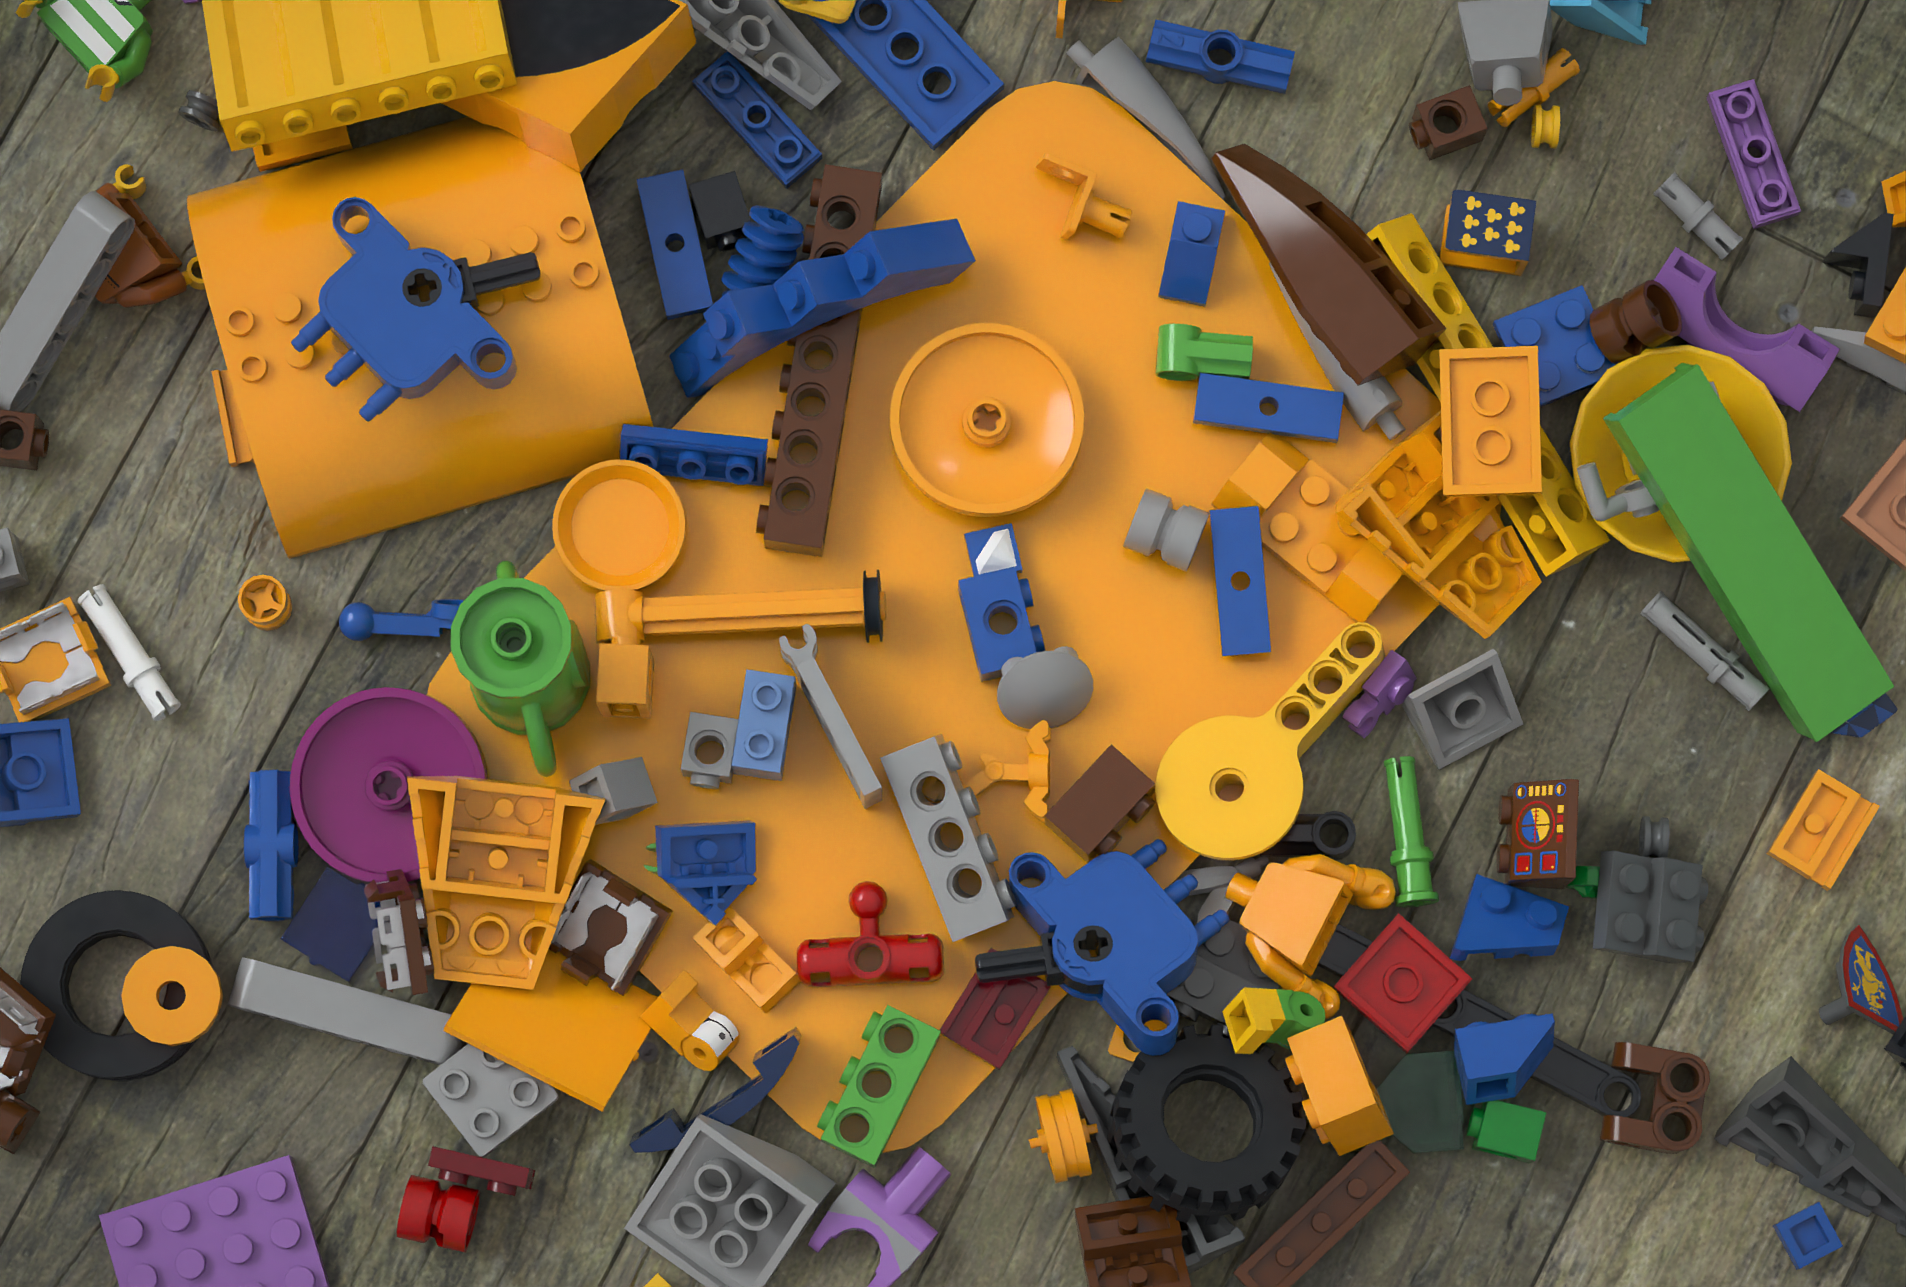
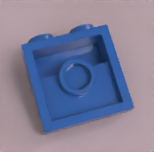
[0,718,81,827]

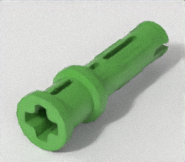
[1384,756,1439,908]

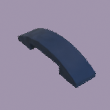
[629,1027,801,1153]

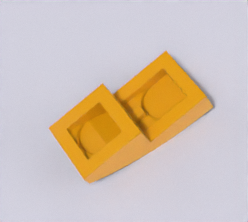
[692,905,800,1014]

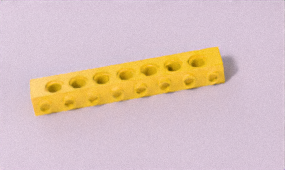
[1366,213,1610,577]

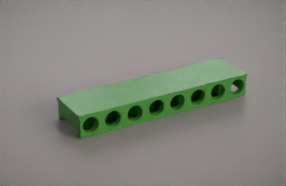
[1603,363,1895,742]

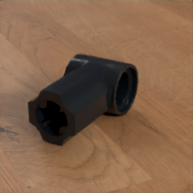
[1260,811,1356,860]

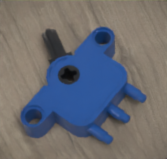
[291,197,541,422]
[975,839,1230,1056]

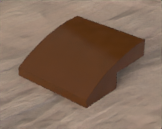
[1075,1196,1192,1287]

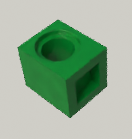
[1467,1100,1546,1164]

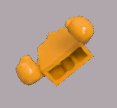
[1226,854,1396,1020]

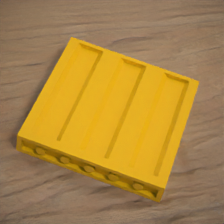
[202,0,517,152]

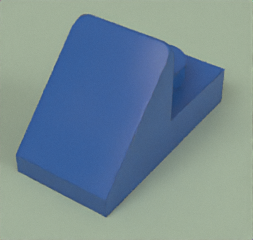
[1158,201,1225,307]

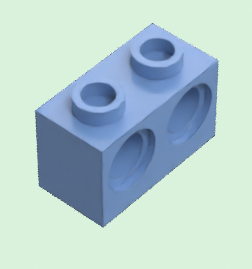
[731,669,797,781]

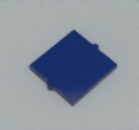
[280,867,388,982]

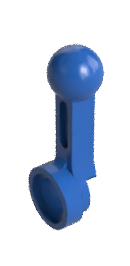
[339,599,464,641]

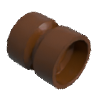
[1589,280,1682,364]

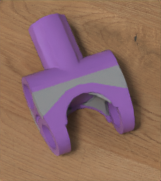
[808,1146,952,1287]

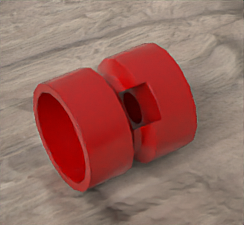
[397,1175,480,1253]

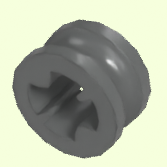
[178,90,220,132]
[1639,816,1670,858]

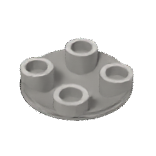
[997,646,1093,729]

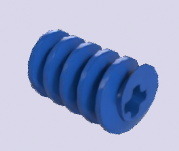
[721,205,804,296]

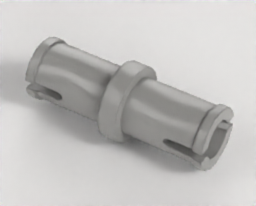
[1653,172,1743,261]

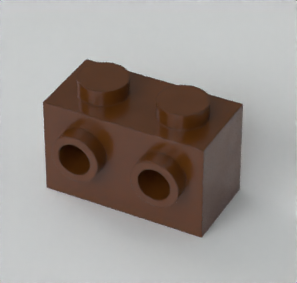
[1044,744,1155,863]

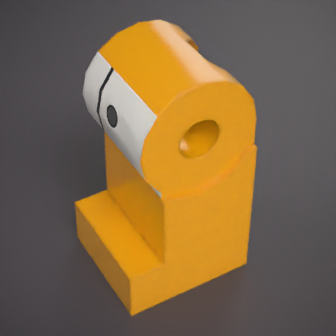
[640,969,739,1071]

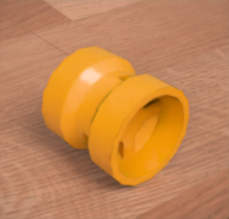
[238,575,293,631]

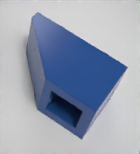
[1454,1013,1555,1105]

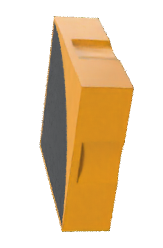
[441,0,697,172]

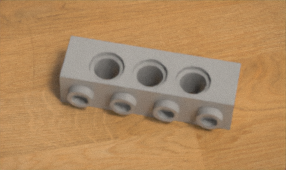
[880,734,1017,942]

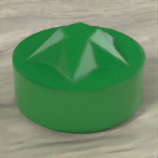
[1566,866,1600,899]

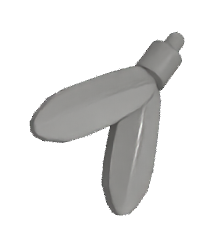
[1177,857,1269,923]

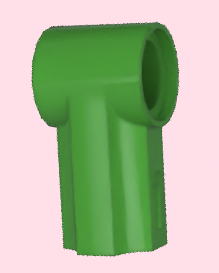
[1155,324,1253,381]

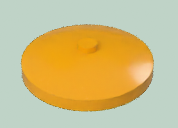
[890,323,1084,517]

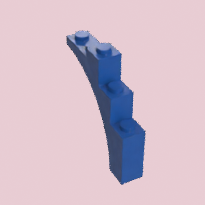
[669,218,976,398]

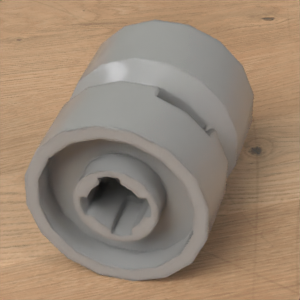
[1123,488,1210,572]

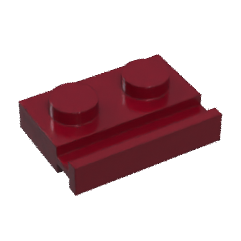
[940,948,1051,1071]
[428,1146,536,1196]

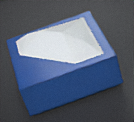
[964,523,1023,577]

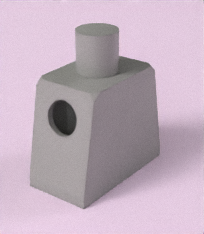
[1458,0,1553,106]

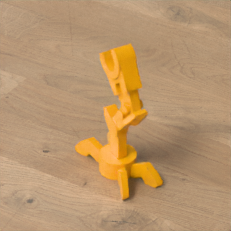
[922,720,1051,823]

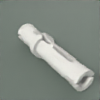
[77,584,181,721]

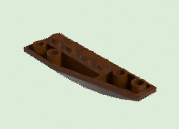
[1211,144,1446,386]

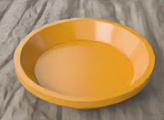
[552,459,686,591]

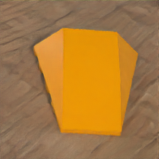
[1335,410,1542,639]
[407,776,605,990]

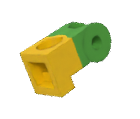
[1222,987,1326,1054]

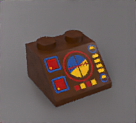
[1497,779,1579,889]

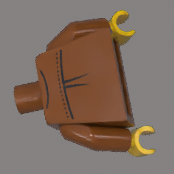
[95,164,205,308]

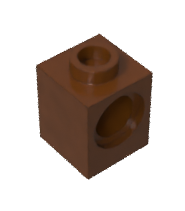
[1409,85,1488,161]
[0,410,49,471]

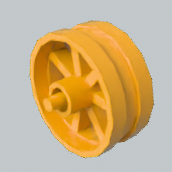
[1029,1088,1098,1184]

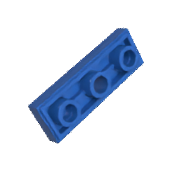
[692,51,823,189]
[636,169,713,320]
[1193,373,1344,443]
[620,424,768,486]
[1210,506,1271,656]

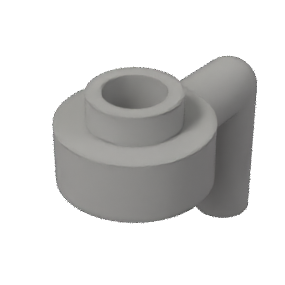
[1577,462,1659,522]

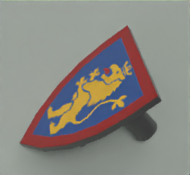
[1819,925,1903,1035]

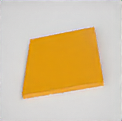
[443,949,658,1112]

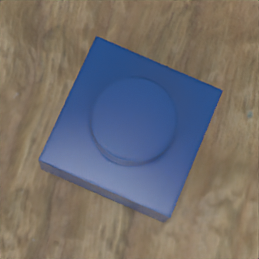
[1773,1202,1843,1270]

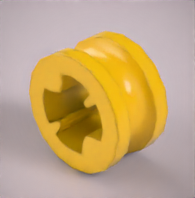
[1531,105,1560,149]

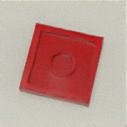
[1333,913,1472,1053]

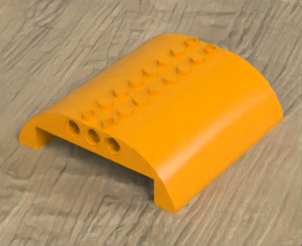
[187,117,654,559]

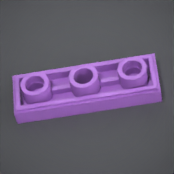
[1706,79,1801,229]

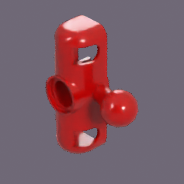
[797,881,945,987]

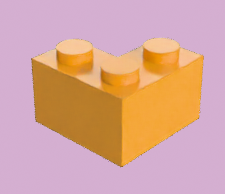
[1285,1016,1394,1156]

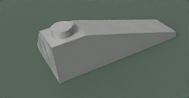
[679,0,842,110]

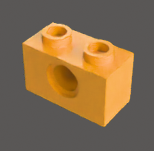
[596,636,654,719]

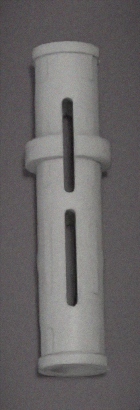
[1640,591,1770,712]

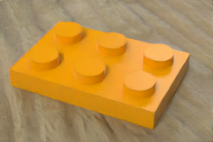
[1439,346,1542,497]

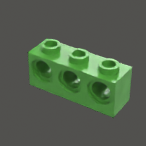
[817,1005,941,1168]

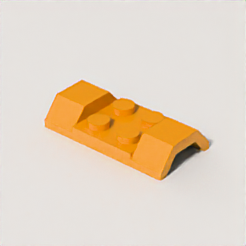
[1211,433,1404,623]

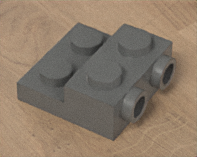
[1593,851,1708,963]
[1167,919,1279,1039]

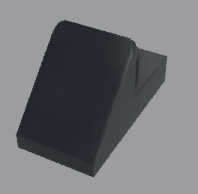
[1823,213,1894,318]

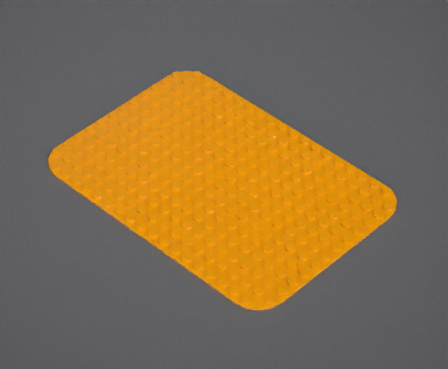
[427,81,1502,1154]

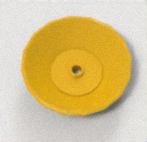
[1569,345,1792,563]

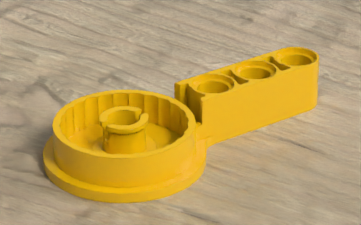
[1155,622,1385,860]

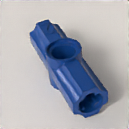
[1146,20,1295,94]
[244,770,299,921]

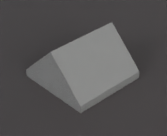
[1402,649,1523,770]

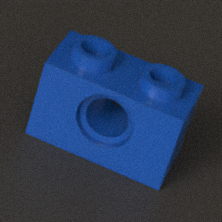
[958,567,1045,682]

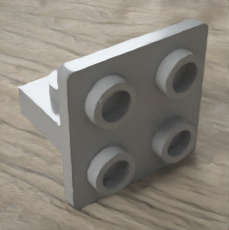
[423,1044,559,1158]

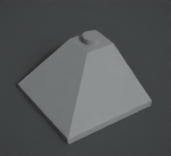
[624,1114,836,1287]

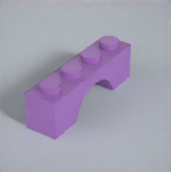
[1654,247,1840,412]

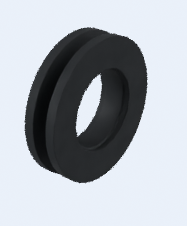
[20,890,213,1081]

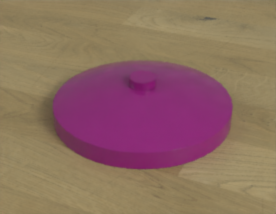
[290,687,488,883]

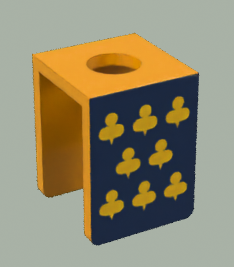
[1439,190,1536,276]

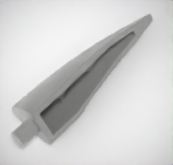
[1066,37,1226,199]
[1269,263,1406,441]

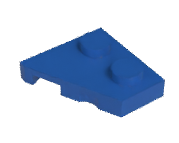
[1450,874,1569,961]

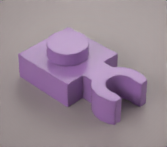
[1343,650,1417,738]

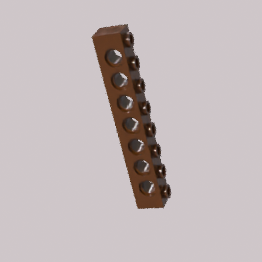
[756,164,882,557]

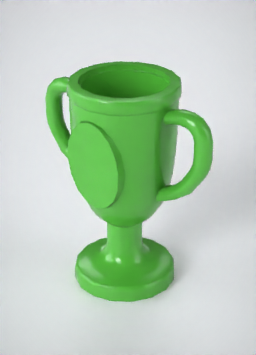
[451,561,590,777]

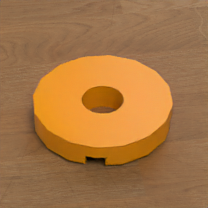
[121,946,223,1046]

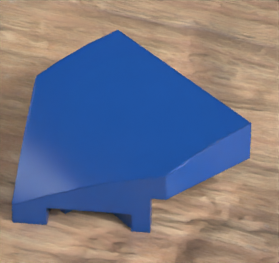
[655,820,757,926]

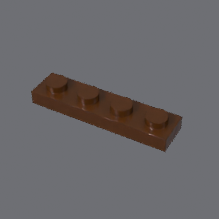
[1232,1140,1410,1287]

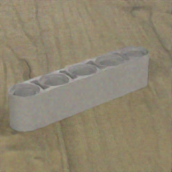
[0,191,135,412]
[227,957,467,1065]

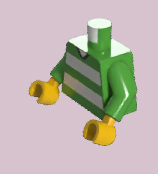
[16,0,153,102]

